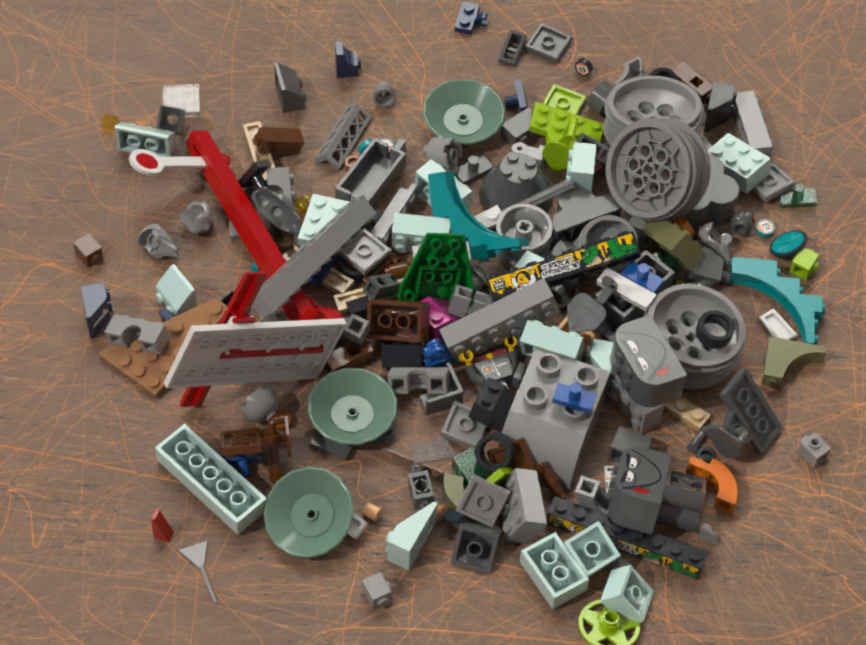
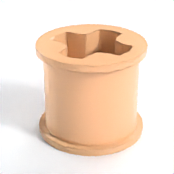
[362,501,382,522]

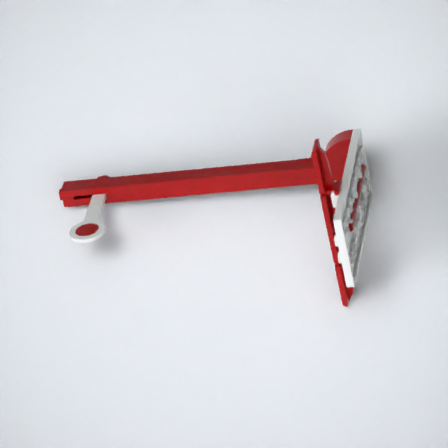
[129,130,347,407]

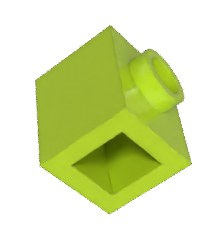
[790,247,820,281]

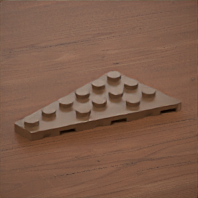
[99,298,228,398]

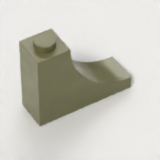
[761,336,827,388]

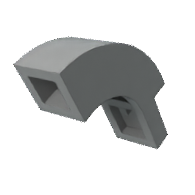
[575,475,609,515]

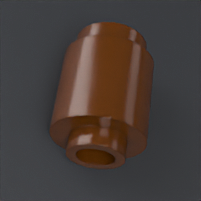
[383,261,410,279]

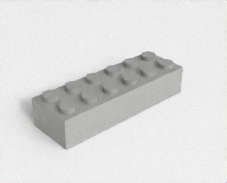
[439,278,560,364]

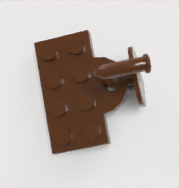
[220,415,292,484]

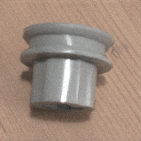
[373,81,396,108]
[472,264,489,291]

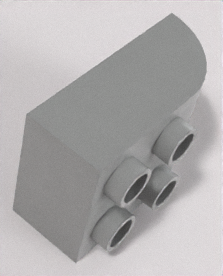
[498,347,611,491]

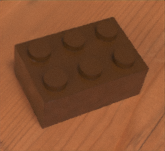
[366,299,430,342]

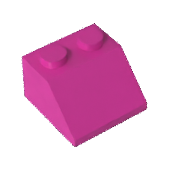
[420,296,462,341]

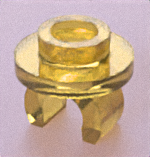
[101,114,119,132]
[295,194,312,214]

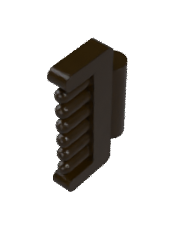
[272,228,294,252]

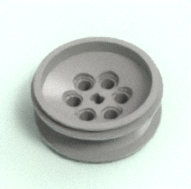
[603,76,704,159]
[606,118,711,221]
[643,284,746,390]

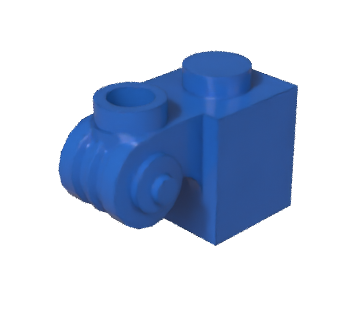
[422,339,453,367]

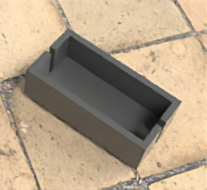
[335,138,406,208]

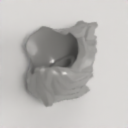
[180,200,214,235]
[698,222,732,266]
[137,224,179,259]

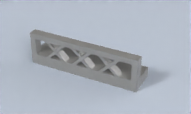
[314,102,372,170]
[371,183,417,245]

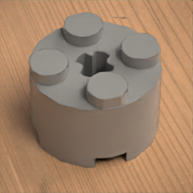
[424,137,462,174]

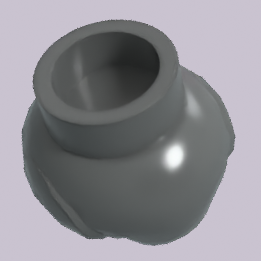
[730,211,755,235]

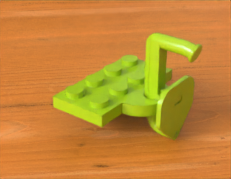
[528,102,604,171]

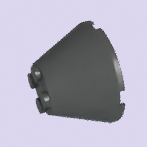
[479,152,553,212]

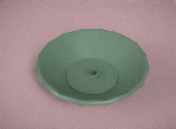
[422,79,505,145]
[307,368,397,445]
[263,466,354,558]

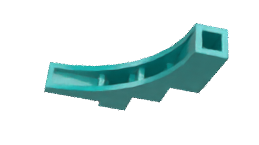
[428,171,529,263]
[729,257,826,345]

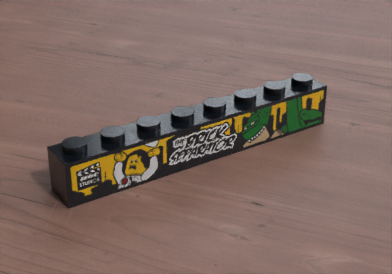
[486,231,641,303]
[547,496,708,580]

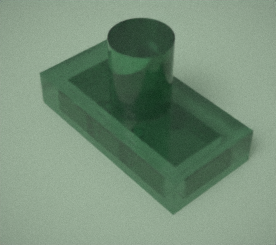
[778,183,818,209]

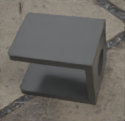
[156,105,187,133]
[608,427,652,462]

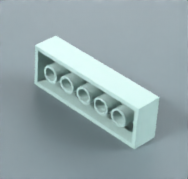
[155,424,267,535]

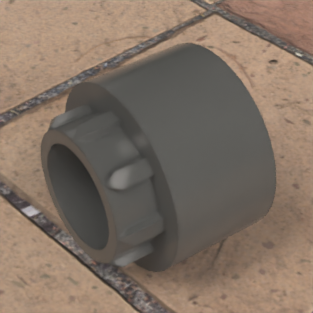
[586,81,614,116]

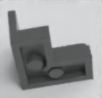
[419,361,463,415]

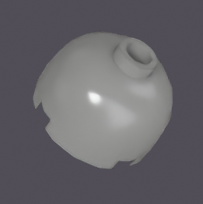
[239,384,279,423]

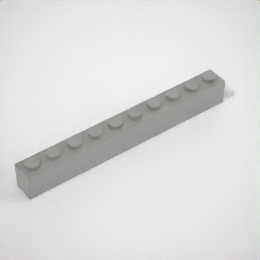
[252,195,376,318]

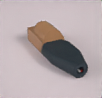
[437,504,465,523]

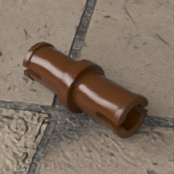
[535,461,567,499]

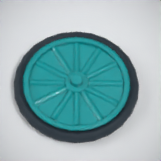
[770,230,808,257]

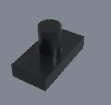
[238,159,272,189]

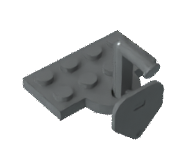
[560,276,618,342]
[687,368,783,458]

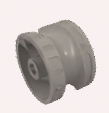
[496,204,553,269]
[578,215,638,273]

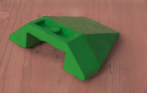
[398,232,474,306]

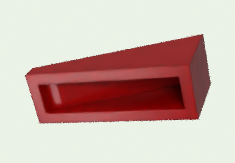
[151,508,174,542]

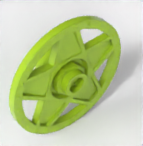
[578,599,640,645]

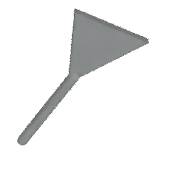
[179,541,217,604]

